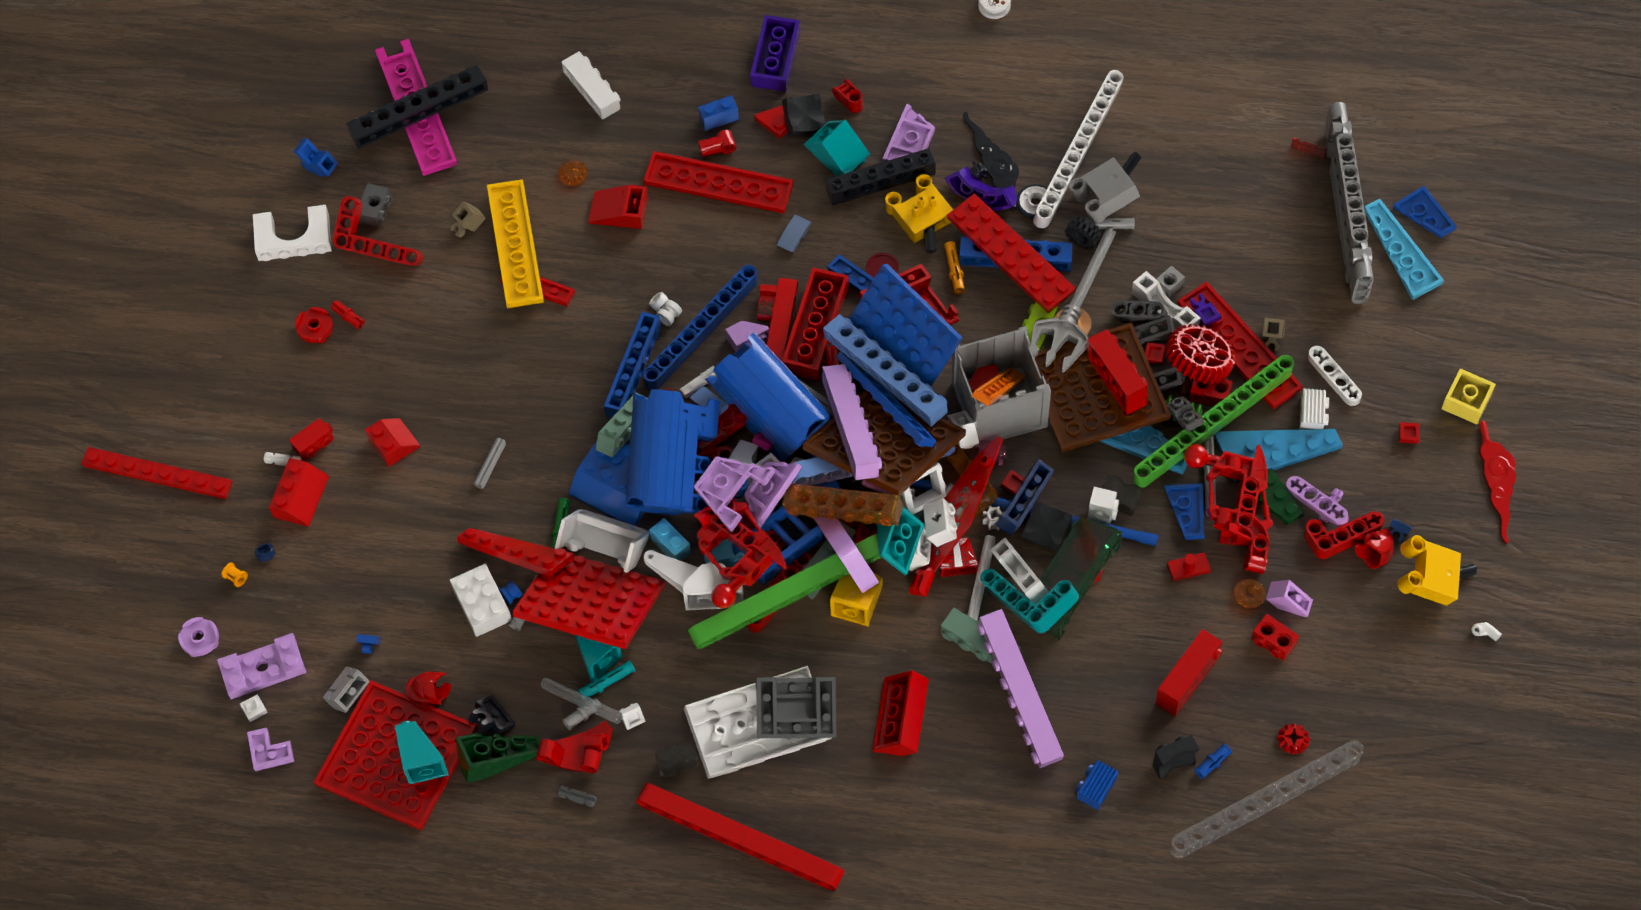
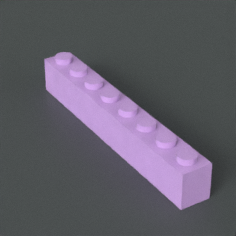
[822,364,882,480]
[977,609,1064,768]

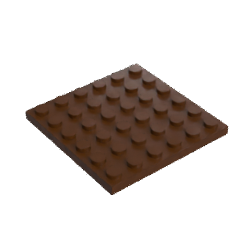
[1034,323,1171,453]
[803,390,966,497]

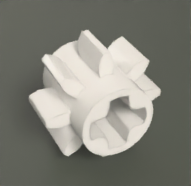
[983,506,1002,530]

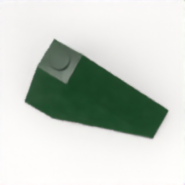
[455,733,540,783]

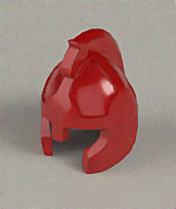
[1355,528,1394,569]
[405,671,452,705]

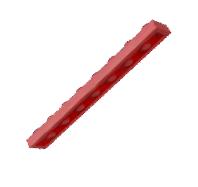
[82,447,232,499]

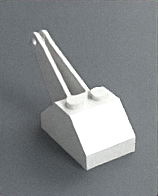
[644,550,744,610]

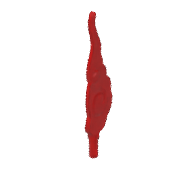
[1478,421,1516,543]

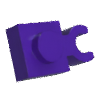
[1190,293,1221,327]

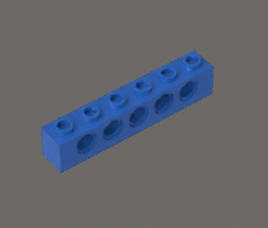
[959,237,1072,272]
[604,312,661,419]

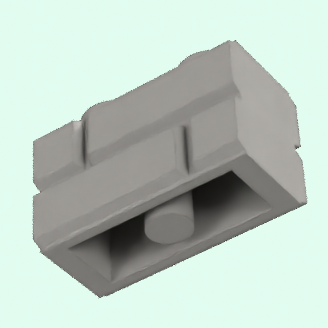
[323,666,370,713]

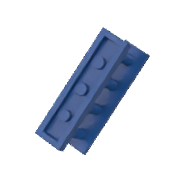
[731,499,823,585]

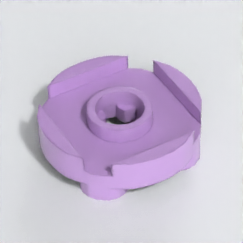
[178,617,219,657]

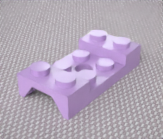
[217,633,307,699]

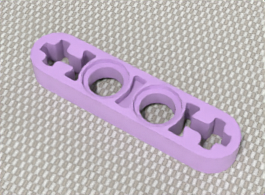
[1286,476,1349,527]

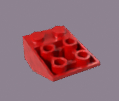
[588,185,648,229]

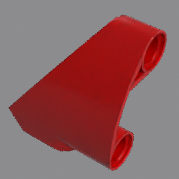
[536,721,613,773]

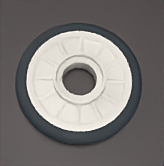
[1016,184,1052,219]

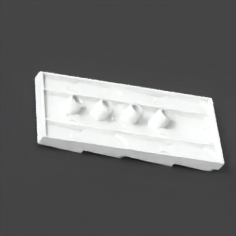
[684,666,831,779]

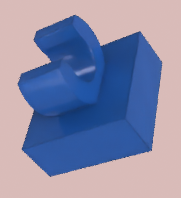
[1390,519,1413,542]
[356,634,381,654]

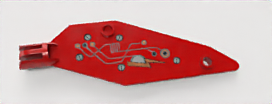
[909,437,1003,597]

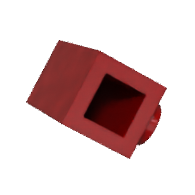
[289,418,334,461]

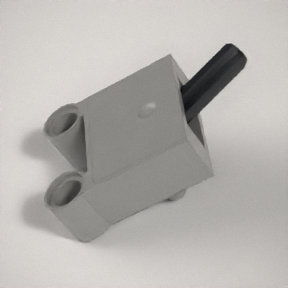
[1069,152,1141,224]

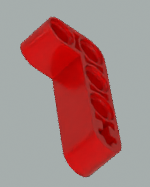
[1304,511,1384,559]

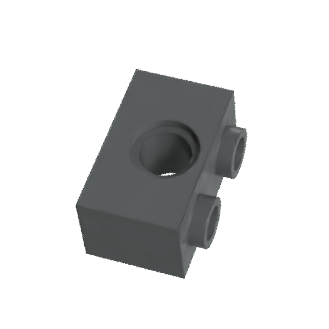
[359,183,392,228]

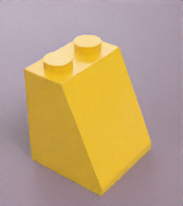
[830,573,883,627]

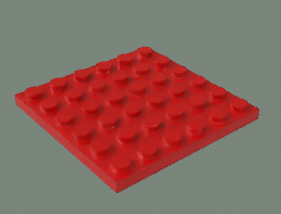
[513,555,665,650]
[313,680,477,831]

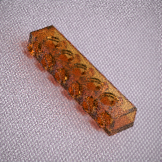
[782,484,904,526]

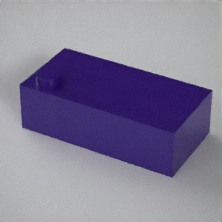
[750,15,801,92]

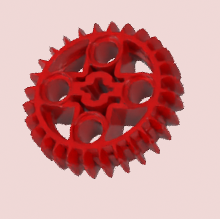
[1165,324,1236,384]

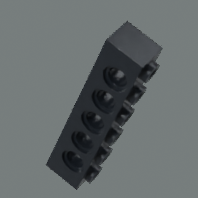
[826,148,936,206]

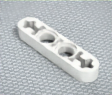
[1308,346,1362,406]

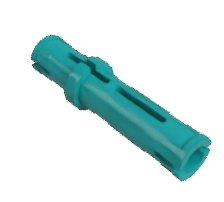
[578,660,635,701]

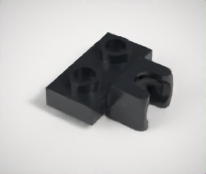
[469,695,515,734]

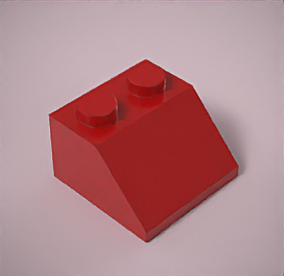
[365,418,421,467]

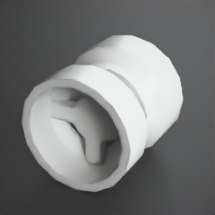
[656,300,682,326]

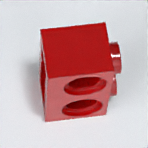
[1189,378,1233,410]
[1251,614,1300,661]

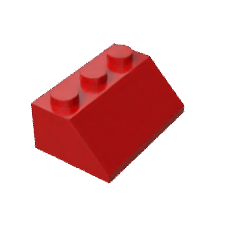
[269,458,329,527]

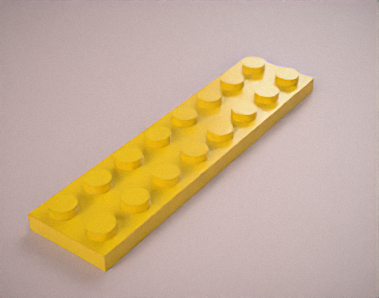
[487,179,544,308]

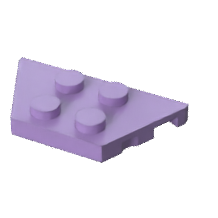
[882,104,935,162]
[744,462,803,528]

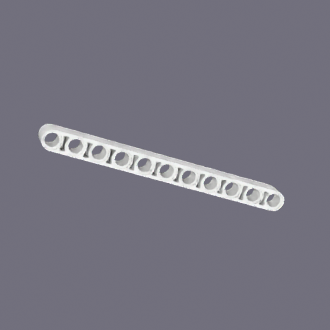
[1033,70,1124,228]

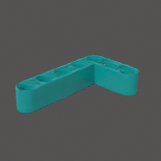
[980,569,1079,633]

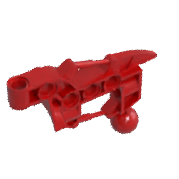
[1184,444,1273,574]
[694,497,787,609]

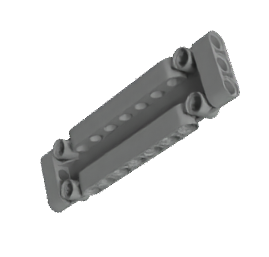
[1325,102,1374,304]

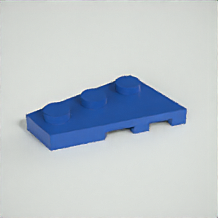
[1393,186,1456,239]
[1164,483,1205,540]

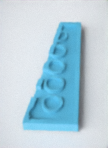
[1364,199,1444,300]

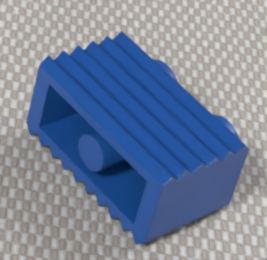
[699,95,739,131]
[1075,760,1118,810]

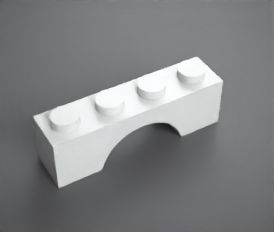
[1132,271,1201,329]
[990,538,1049,604]

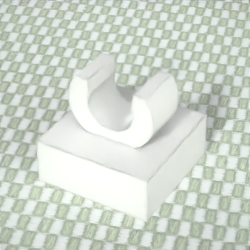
[240,694,268,722]
[619,703,646,730]

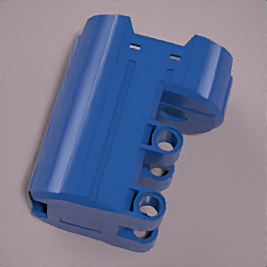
[705,332,830,462]
[625,389,720,516]

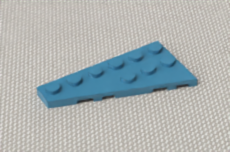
[1214,429,1343,483]

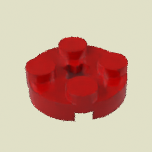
[295,307,333,343]

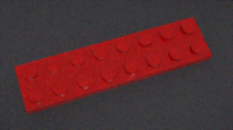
[643,151,794,214]
[947,194,1076,313]
[1177,281,1303,410]

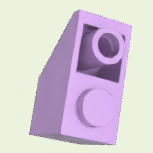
[725,321,769,352]

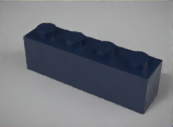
[994,460,1055,536]

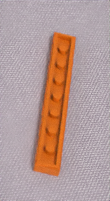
[972,367,1026,406]

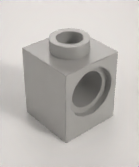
[1156,266,1185,299]

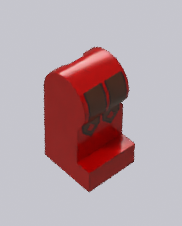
[757,284,777,321]

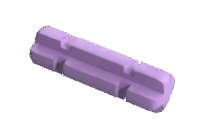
[1319,488,1343,523]

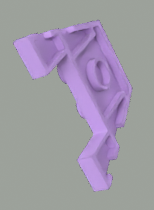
[694,456,775,532]

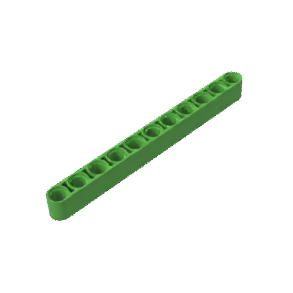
[1133,355,1294,488]
[688,534,882,649]

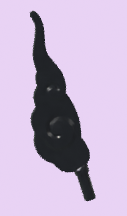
[964,112,1019,211]

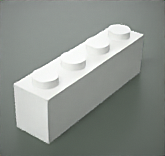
[562,51,621,120]

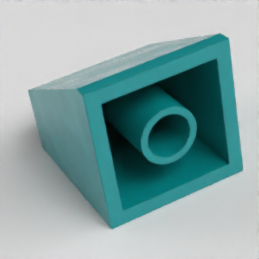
[804,120,870,176]
[575,635,622,682]
[395,721,449,785]

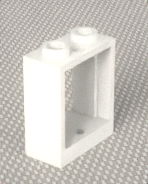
[895,462,946,514]

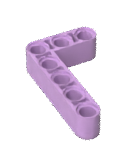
[813,507,879,593]

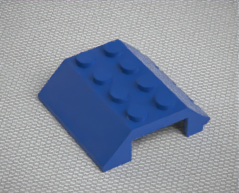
[568,441,644,526]

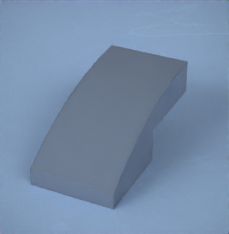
[777,215,812,254]

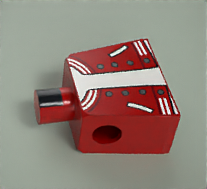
[940,538,978,577]

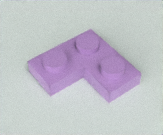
[247,728,295,771]

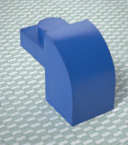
[293,138,338,177]

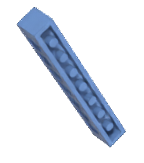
[823,314,948,427]

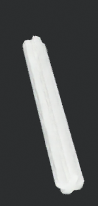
[967,535,996,621]

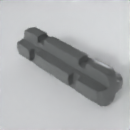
[558,785,597,807]

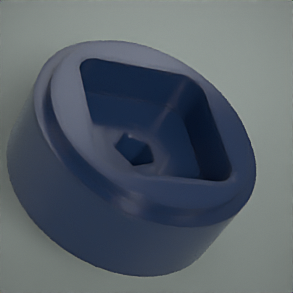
[255,543,275,562]

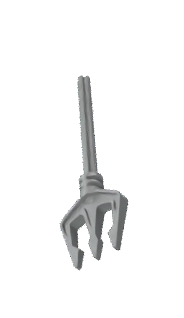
[1030,227,1116,373]

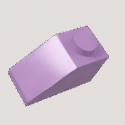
[1266,580,1313,617]

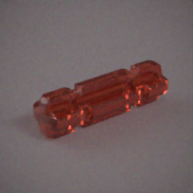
[1291,138,1327,158]

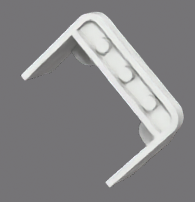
[555,509,650,573]

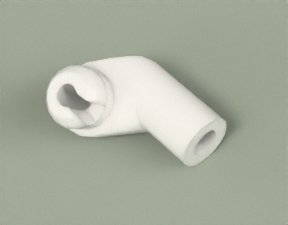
[1471,622,1502,641]

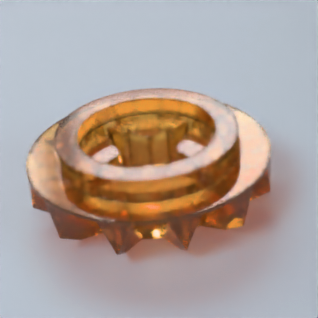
[559,160,588,186]
[1234,579,1266,609]

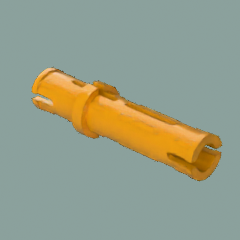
[944,241,966,294]

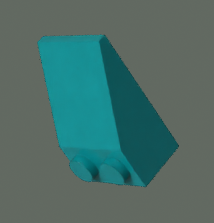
[877,504,925,575]

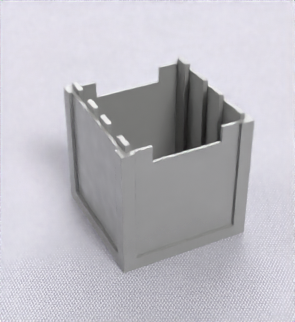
[951,326,1051,448]

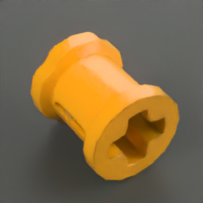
[221,562,248,587]

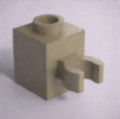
[450,201,486,238]
[1263,318,1286,351]

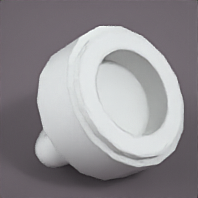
[649,292,669,312]

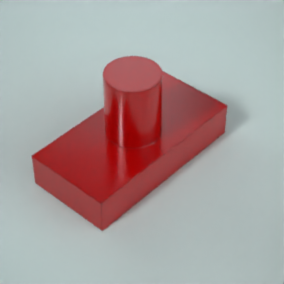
[1167,552,1211,582]

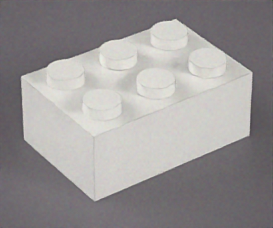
[450,564,512,637]

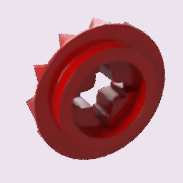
[1277,723,1310,754]

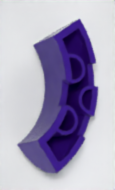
[944,166,1017,211]

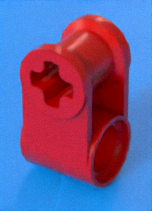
[832,79,863,113]

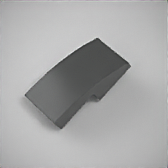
[1167,396,1204,432]

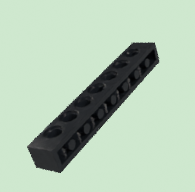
[346,65,488,149]

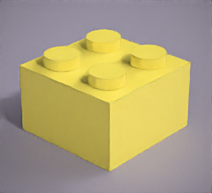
[1442,369,1496,424]

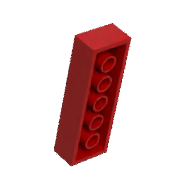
[782,267,849,381]

